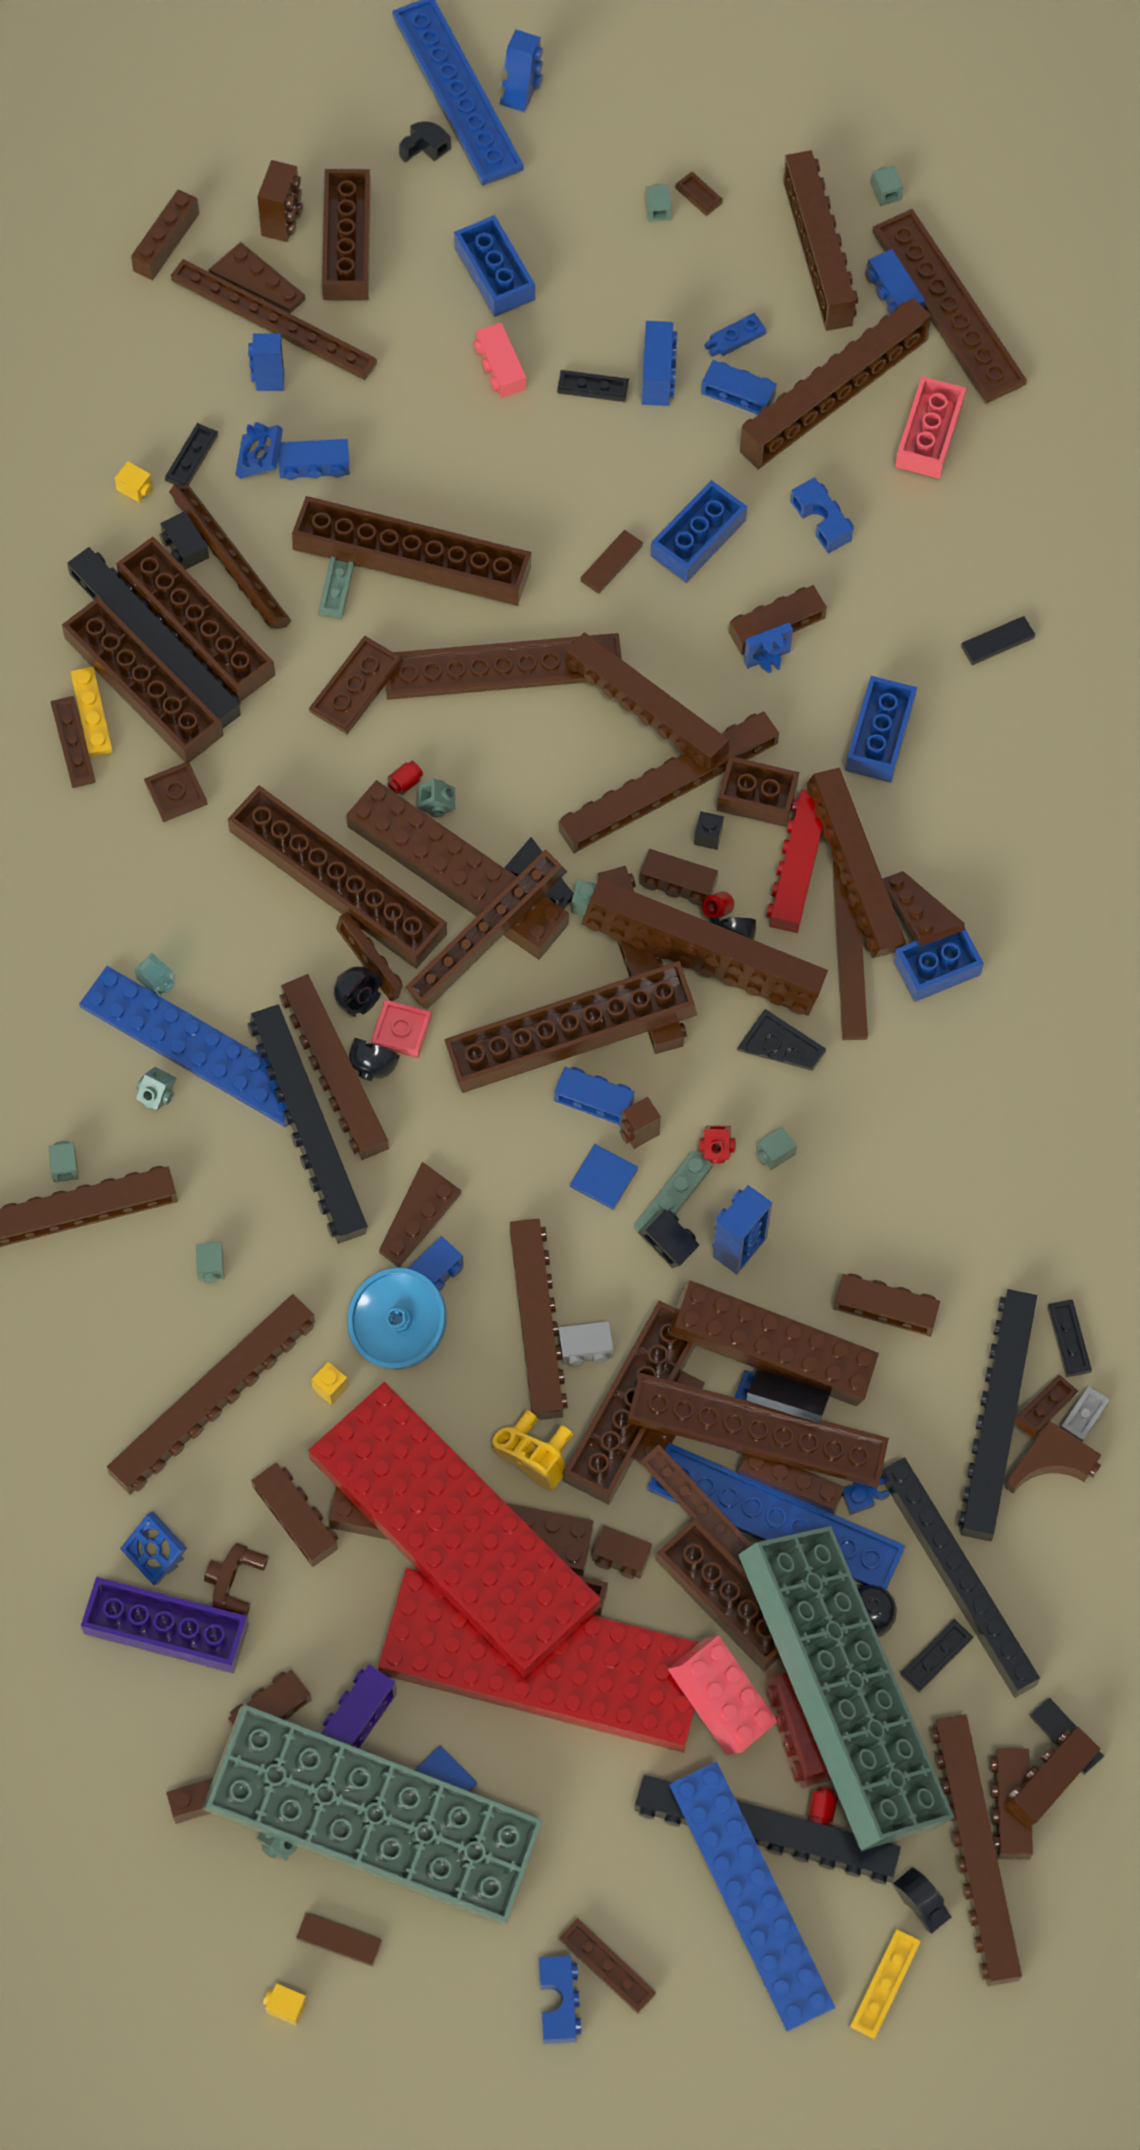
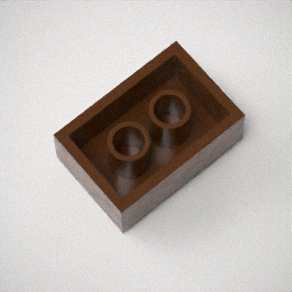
[257,160,303,242]
[717,756,800,827]

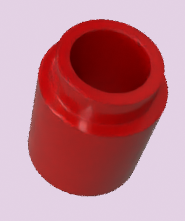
[387,761,423,795]
[702,891,734,918]
[807,1787,838,1826]

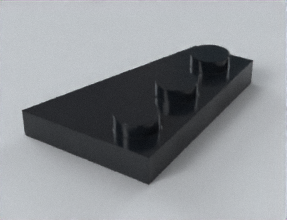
[504,837,573,909]
[737,1009,826,1071]

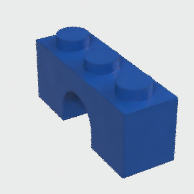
[790,477,854,554]
[539,1956,581,2044]

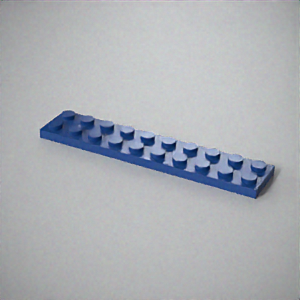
[392,0,524,185]
[79,966,312,1128]
[647,1443,906,1590]
[669,1761,836,2031]

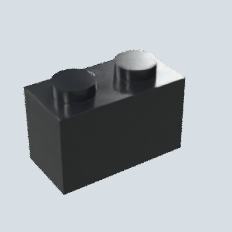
[159,511,209,570]
[638,1209,699,1268]

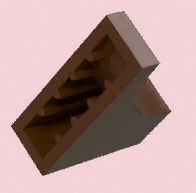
[1005,1421,1101,1494]

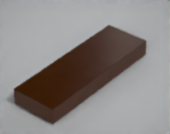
[581,530,643,594]
[1013,1375,1078,1438]
[297,1912,382,1966]

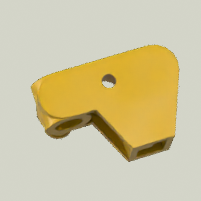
[492,1410,574,1491]

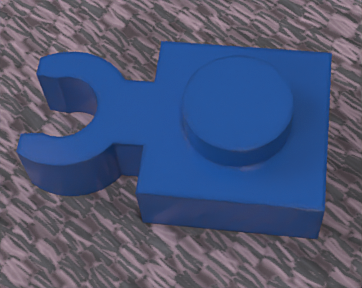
[842,1478,890,1515]

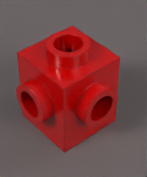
[700,1125,736,1164]

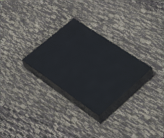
[746,1369,831,1423]

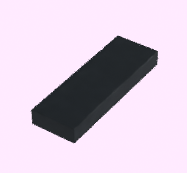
[557,370,629,402]
[165,423,218,485]
[961,616,1035,665]
[1047,1299,1092,1377]
[900,1619,973,1693]
[1030,1698,1104,1775]

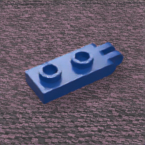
[704,313,766,357]

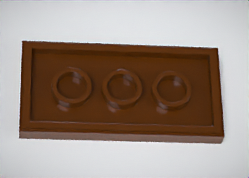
[309,635,403,734]

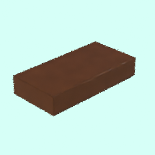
[675,171,723,216]

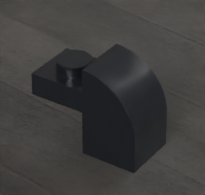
[399,121,451,163]
[892,1867,952,1934]

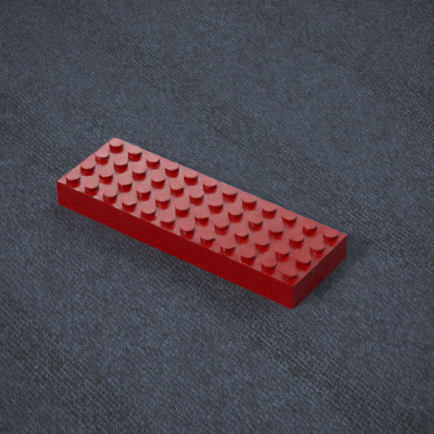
[308,1381,601,1678]
[378,1568,699,1753]

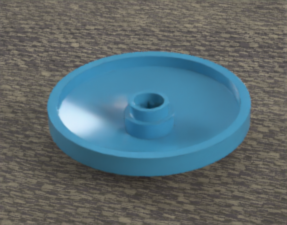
[347,1268,447,1370]

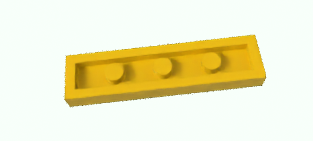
[70,666,113,758]
[850,1929,921,2040]

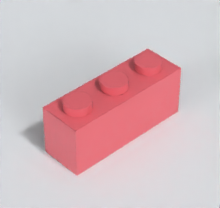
[473,323,526,398]

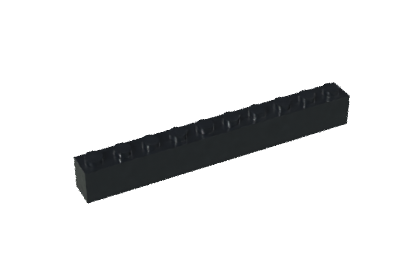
[67,547,241,728]
[247,1004,368,1244]
[958,1289,1037,1541]
[881,1457,1040,1698]
[634,1774,901,1884]

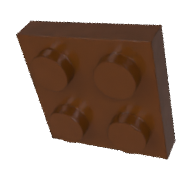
[144,761,208,822]

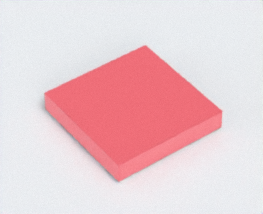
[371,999,432,1058]

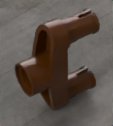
[204,1543,269,1616]

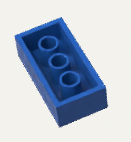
[454,215,535,317]
[651,480,748,583]
[845,676,917,782]
[712,1185,773,1275]

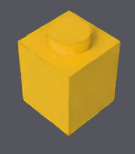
[114,461,153,503]
[311,1362,348,1405]
[263,1983,307,2026]

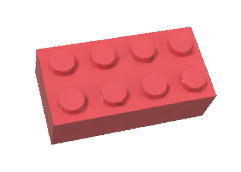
[895,376,966,479]
[668,1635,778,1756]

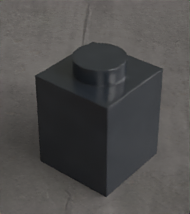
[694,811,724,850]

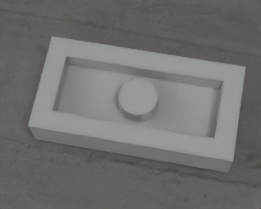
[1061,1386,1110,1442]

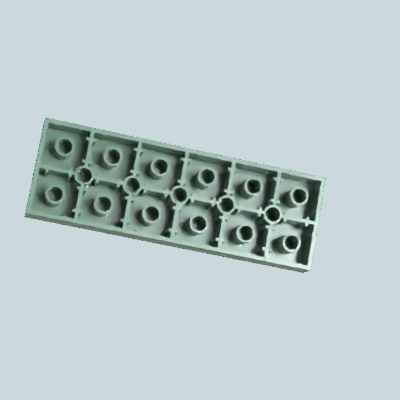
[738,1526,954,1851]
[202,1704,543,1924]

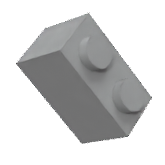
[559,1321,613,1366]

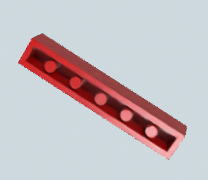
[767,789,823,933]

